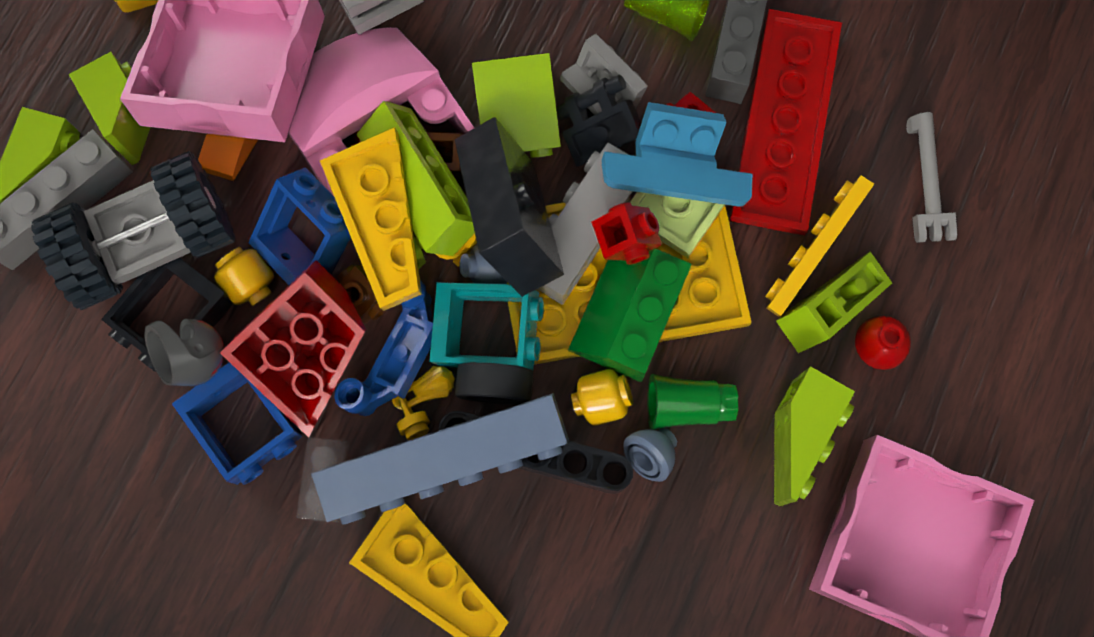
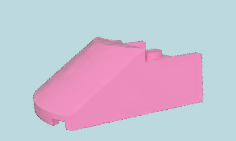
[288,28,474,196]

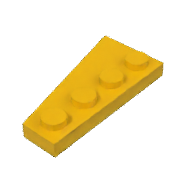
[320,127,422,311]
[765,175,874,317]
[349,501,509,637]

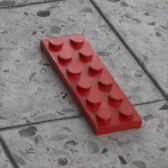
[729,9,842,236]

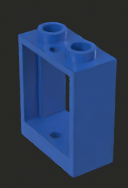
[248,167,351,285]
[172,362,302,485]

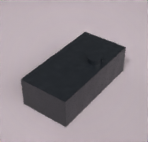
[455,117,564,297]

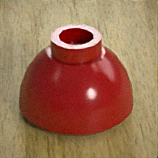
[855,316,911,370]

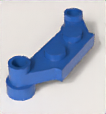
[334,280,433,416]

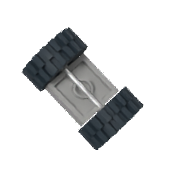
[31,151,235,310]

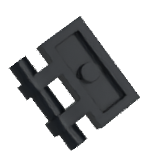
[556,74,641,167]

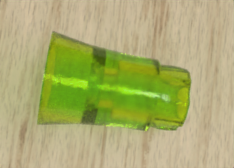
[624,0,710,41]

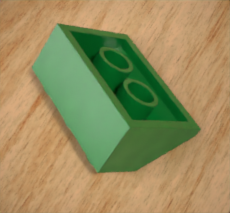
[568,249,692,382]

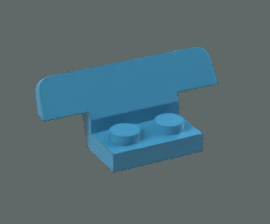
[601,102,753,207]

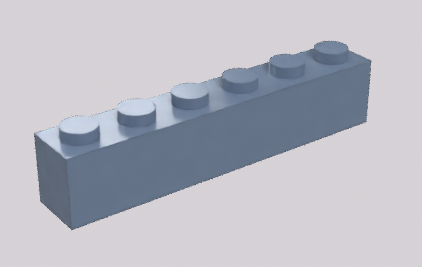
[312,393,569,525]

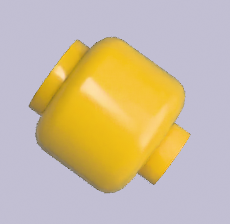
[214,247,274,306]
[571,369,633,426]

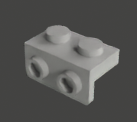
[560,34,648,115]

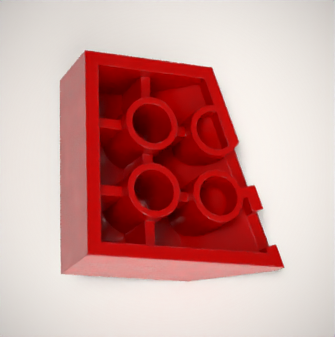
[220,260,366,438]

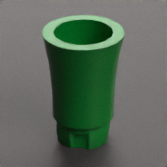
[647,374,739,429]

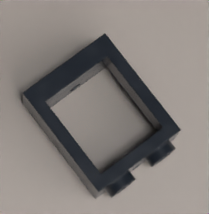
[101,257,233,372]

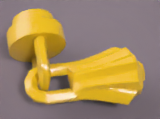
[392,366,455,441]

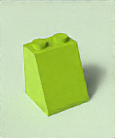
[472,53,561,158]

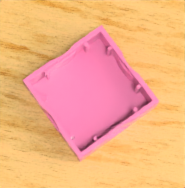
[120,0,325,142]
[809,435,1034,637]

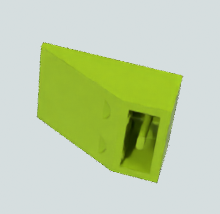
[774,366,855,506]

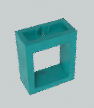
[429,282,544,370]

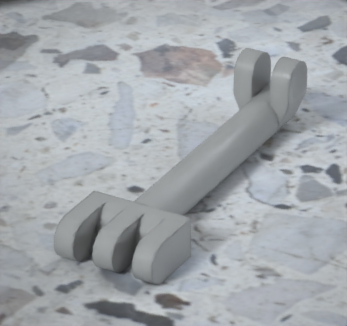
[906,112,957,242]

